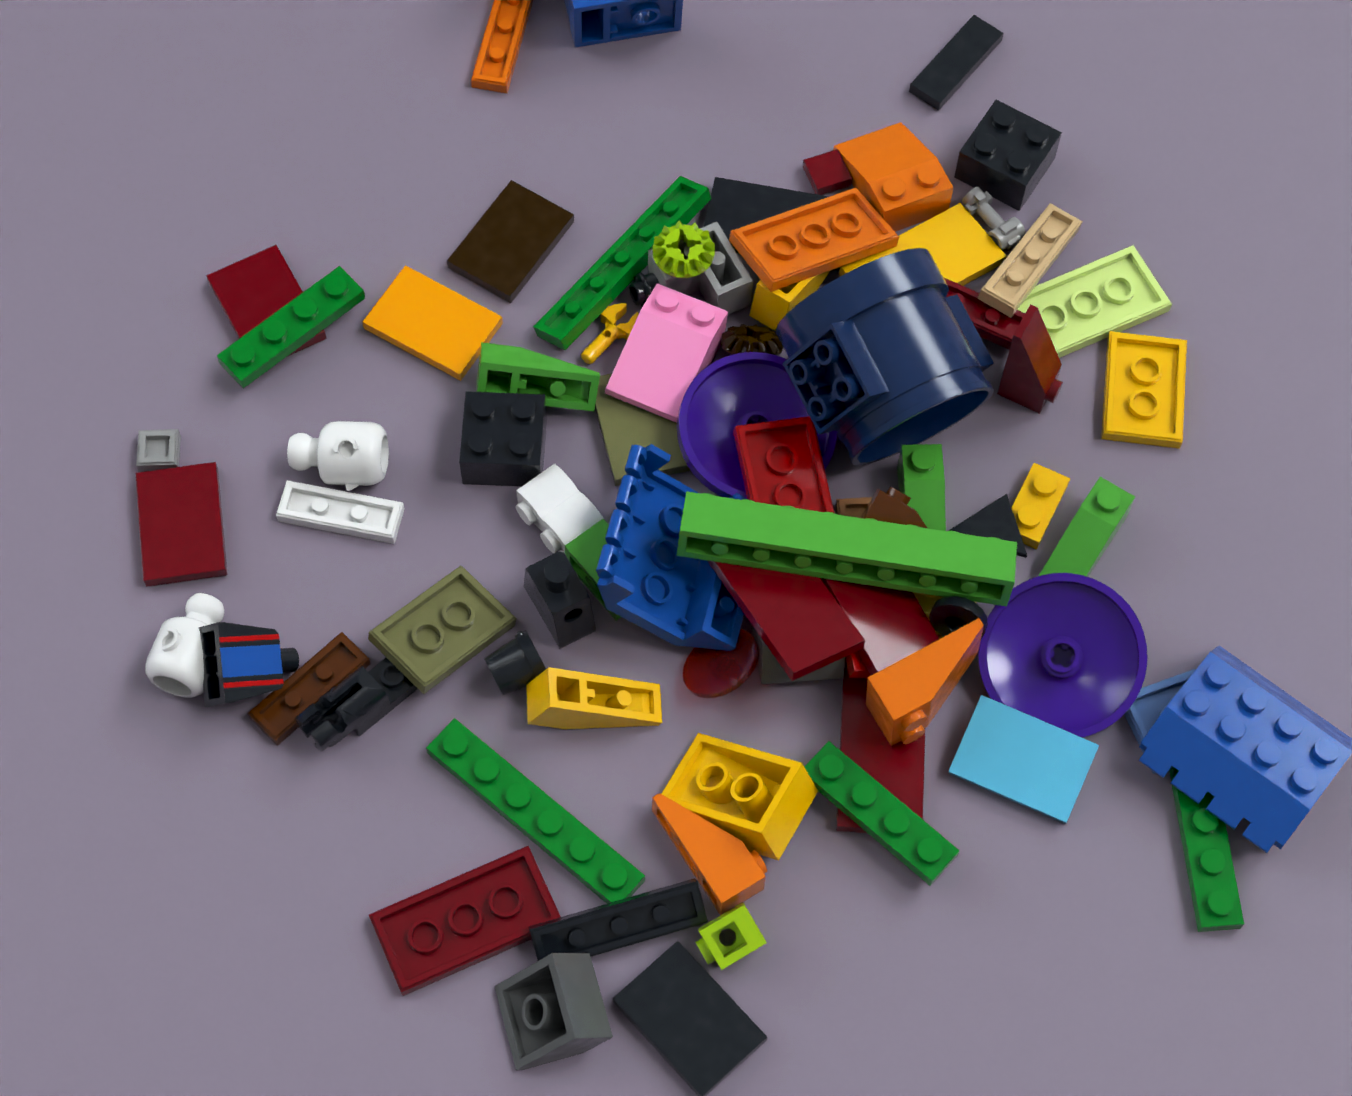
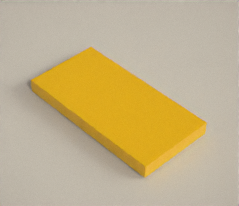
[839,203,1007,286]

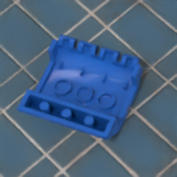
[596,444,747,651]
[1139,646,1352,853]

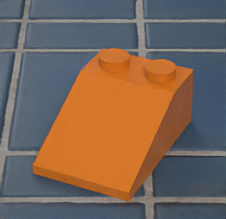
[833,122,954,232]
[866,618,984,746]

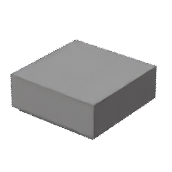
[136,429,181,472]

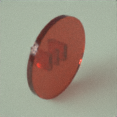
[683,629,760,698]

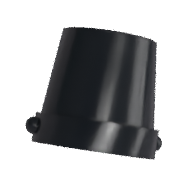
[484,630,546,695]

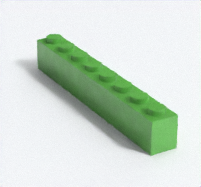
[677,491,1017,606]

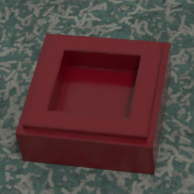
[803,149,852,195]

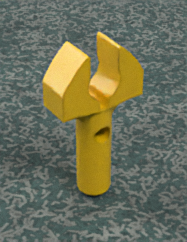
[581,303,639,364]

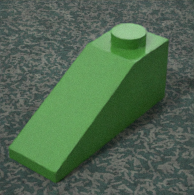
[476,342,600,412]
[897,444,946,531]
[1039,477,1135,577]

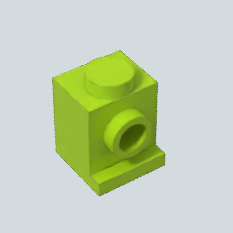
[695,902,767,970]

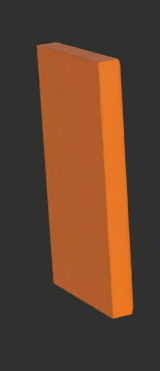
[729,187,899,292]

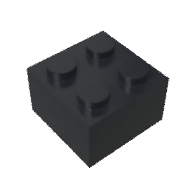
[954,99,1062,211]
[459,391,547,486]

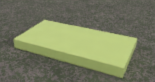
[1017,245,1172,358]

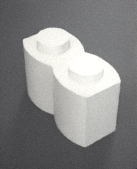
[515,464,604,553]

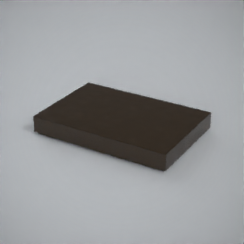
[447,180,574,303]

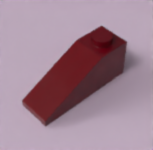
[997,304,1063,414]

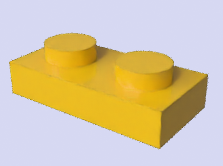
[1011,463,1071,549]

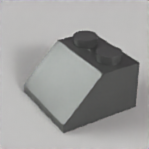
[494,953,613,1071]

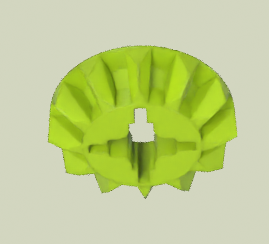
[652,220,715,278]

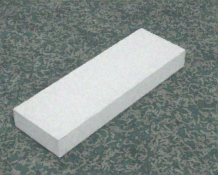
[276,480,405,544]

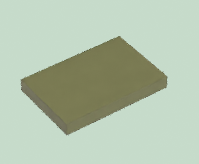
[595,373,691,486]
[368,565,517,694]

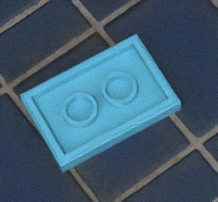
[948,695,1099,824]

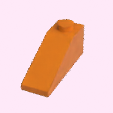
[652,793,767,915]

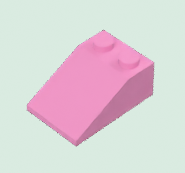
[605,283,728,423]

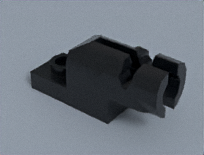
[295,658,418,752]

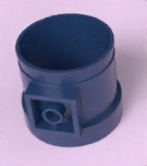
[776,248,994,465]

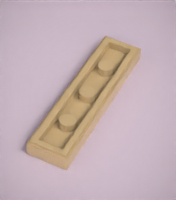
[978,203,1083,318]

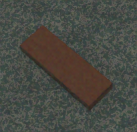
[248,632,371,746]

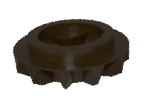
[721,324,783,356]

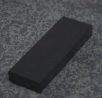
[909,15,1003,111]

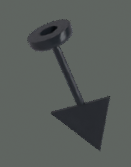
[929,494,1027,639]

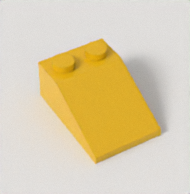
[661,733,818,861]

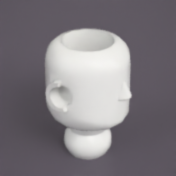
[287,421,389,491]
[145,593,224,698]

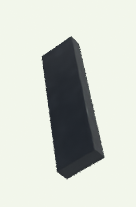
[528,878,708,961]

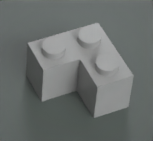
[648,222,753,315]

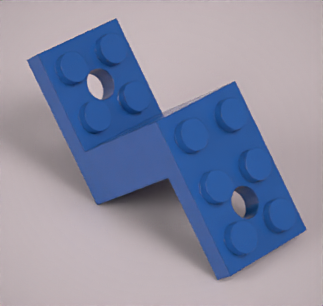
[564,0,683,48]

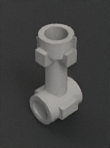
[962,187,1025,250]

